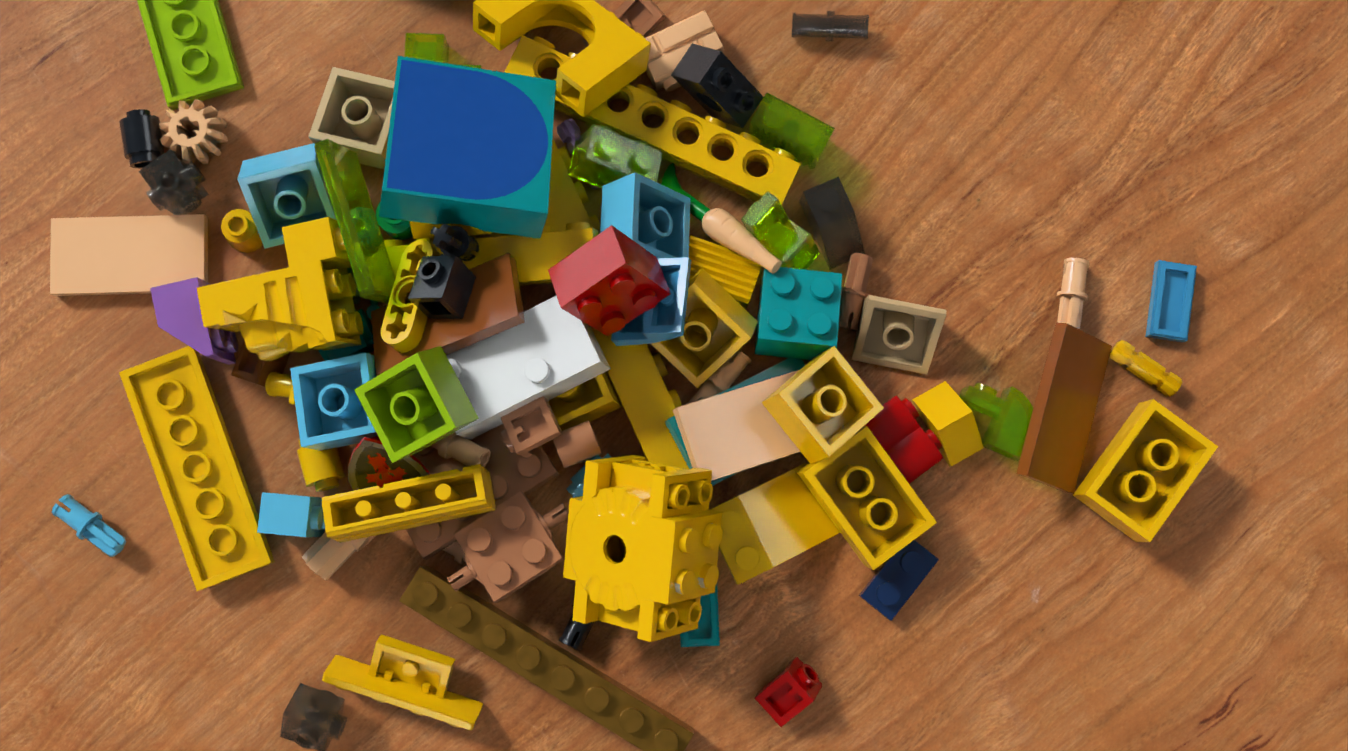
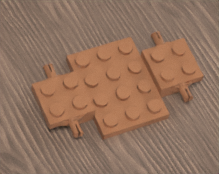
[406,424,568,603]

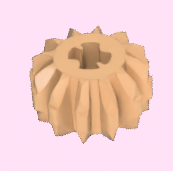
[159,99,228,166]

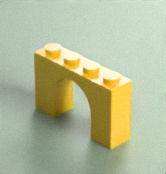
[473,0,651,118]

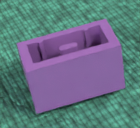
[150,277,238,365]

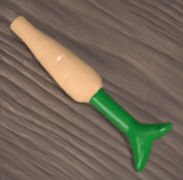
[661,163,782,274]

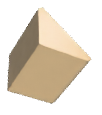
[852,295,946,375]

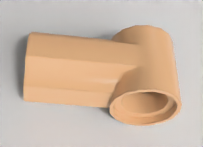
[302,532,376,580]

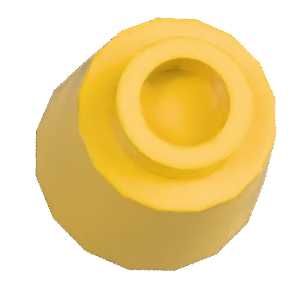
[221,209,263,253]

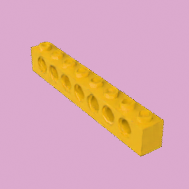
[504,35,801,213]

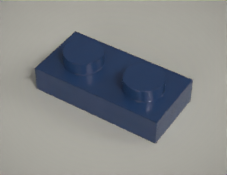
[859,540,939,621]

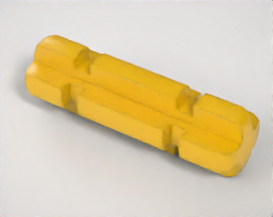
[1110,340,1183,397]

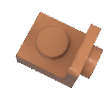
[501,396,563,458]

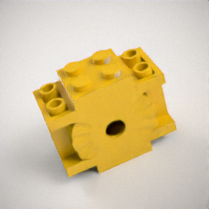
[563,455,723,642]

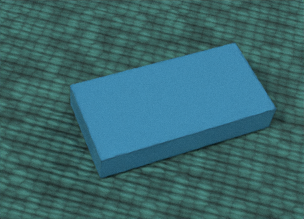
[1145,260,1197,342]

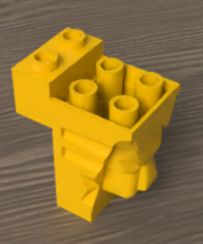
[197,217,364,361]

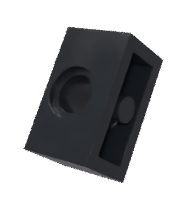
[671,43,764,128]

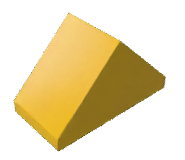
[911,381,984,467]

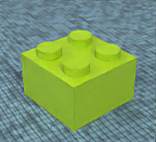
[354,346,479,463]

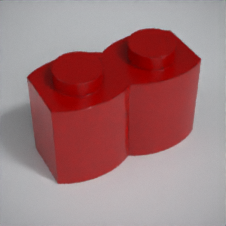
[865,395,943,484]

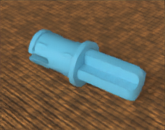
[52,494,127,557]

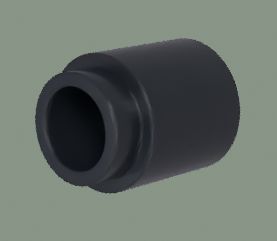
[119,109,165,169]

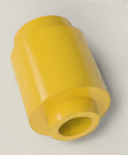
[297,439,345,492]

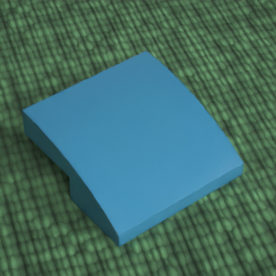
[611,257,691,346]

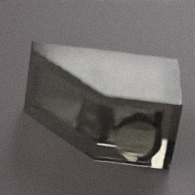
[799,176,865,270]

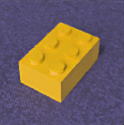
[1073,399,1219,542]
[796,426,937,570]

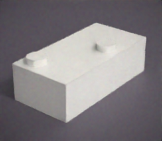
[446,296,611,440]

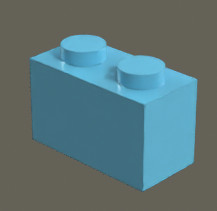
[257,492,325,537]

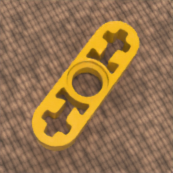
[381,240,441,353]

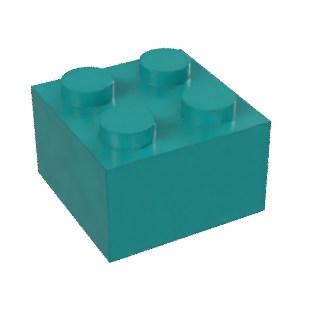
[754,267,842,360]

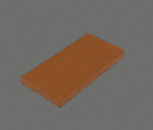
[371,252,525,376]
[1016,322,1112,494]

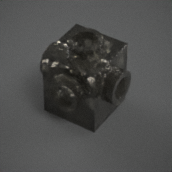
[139,149,209,215]
[280,683,347,751]

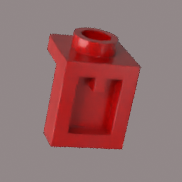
[754,657,822,727]

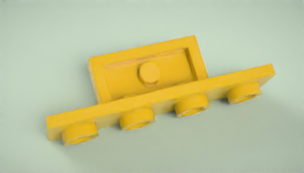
[322,634,483,730]

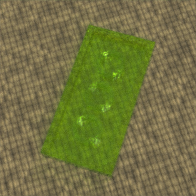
[314,139,395,304]

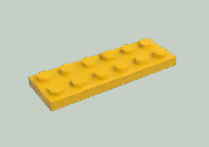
[119,346,275,591]

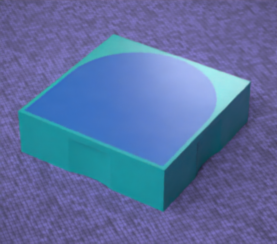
[379,56,556,239]

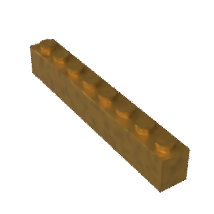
[399,565,694,751]

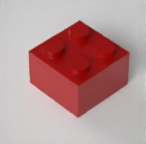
[548,225,671,337]

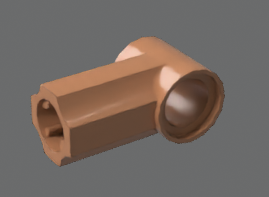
[553,420,602,468]

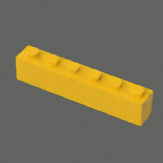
[366,222,600,298]

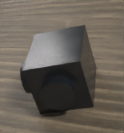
[408,254,476,319]

